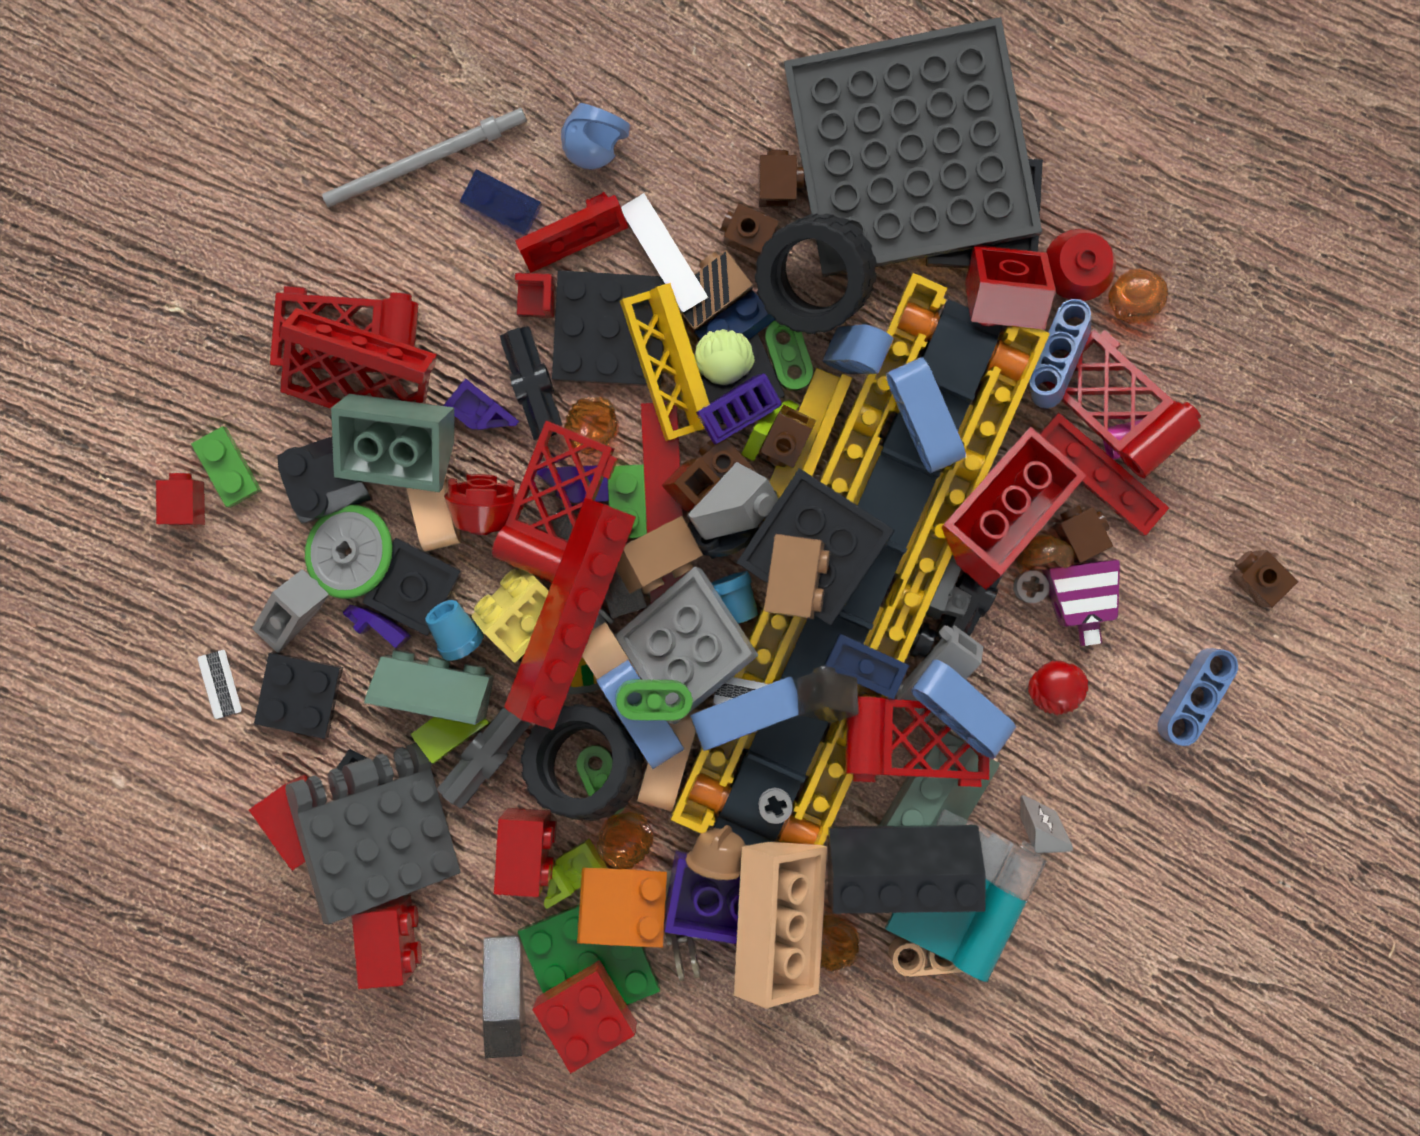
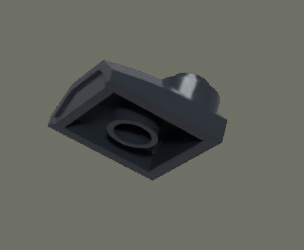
[277,437,373,524]

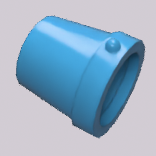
[711,571,758,624]
[425,600,484,661]

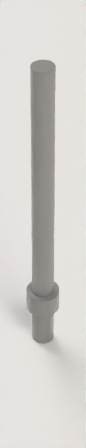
[322,108,527,208]

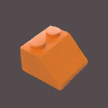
[577,868,667,948]

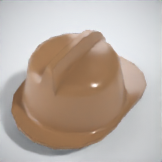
[685,825,745,880]

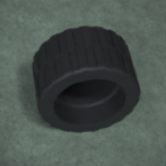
[755,213,877,334]
[521,704,644,821]

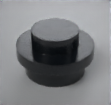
[909,622,936,658]

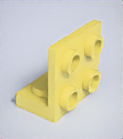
[471,569,549,663]

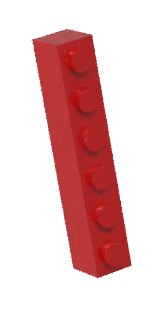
[504,497,636,730]

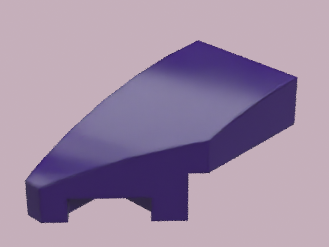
[443,378,520,430]
[536,465,609,503]
[342,604,412,648]

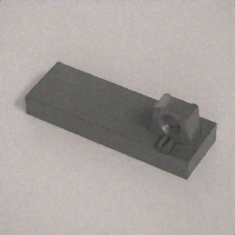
[926,554,972,620]

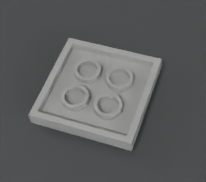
[615,567,759,724]

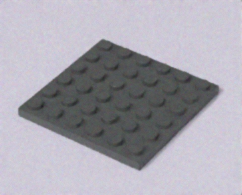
[784,17,1042,277]

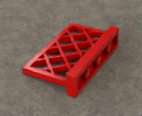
[280,308,437,409]

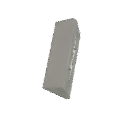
[1020,795,1073,853]

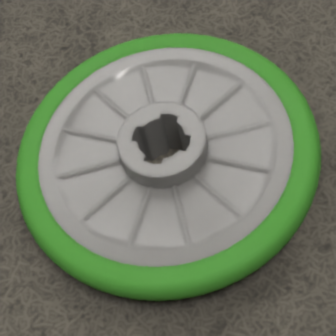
[305,505,392,599]

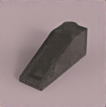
[483,935,527,1058]

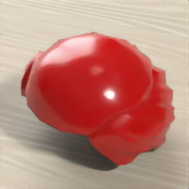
[1028,661,1088,715]

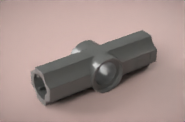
[437,708,531,809]

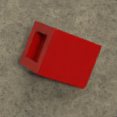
[515,273,556,318]

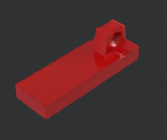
[515,192,629,273]

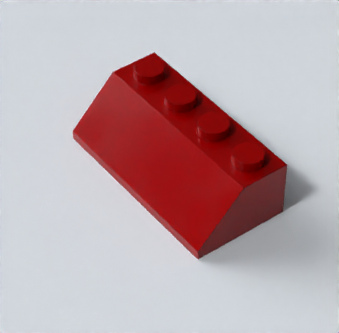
[941,427,1087,590]

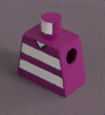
[1042,560,1120,646]

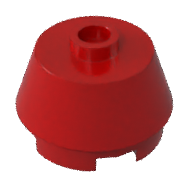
[1046,229,1116,301]
[444,474,517,535]

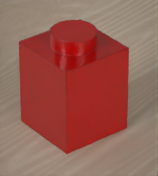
[156,473,205,525]

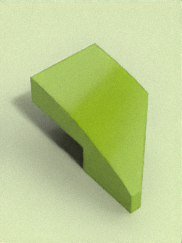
[741,400,799,461]
[410,717,490,764]
[544,839,608,909]

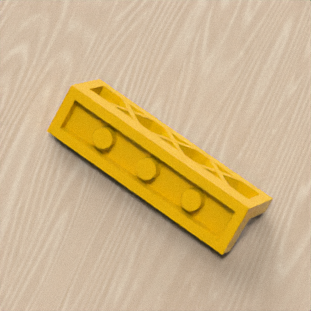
[620,283,710,441]
[770,368,852,499]

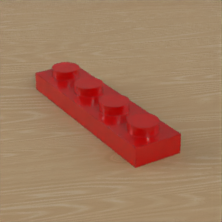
[1039,413,1169,536]

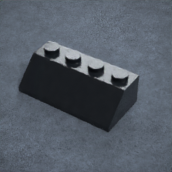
[828,825,986,914]

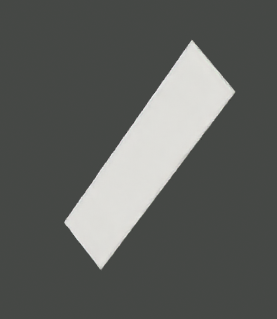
[621,193,708,312]

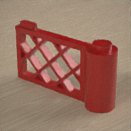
[270,286,419,374]
[1042,329,1201,479]
[492,421,619,583]
[845,697,990,787]

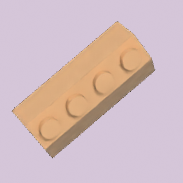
[734,842,827,1009]

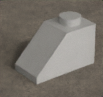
[688,462,778,540]
[252,569,329,653]

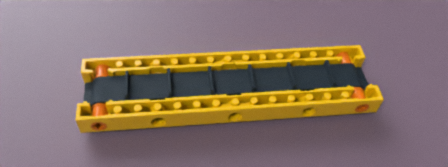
[671,273,1050,846]

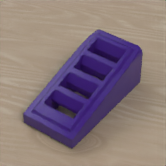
[696,373,782,444]

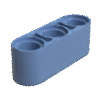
[1029,299,1091,408]
[822,324,894,374]
[886,357,966,473]
[1157,648,1238,746]
[597,660,684,769]
[911,660,1016,759]
[690,676,805,751]

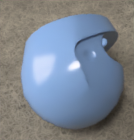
[561,103,630,170]

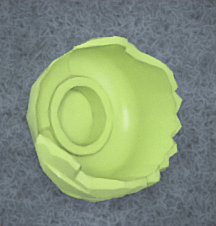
[694,329,755,385]

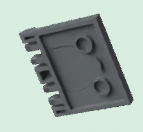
[285,743,461,924]

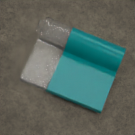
[885,808,1047,982]

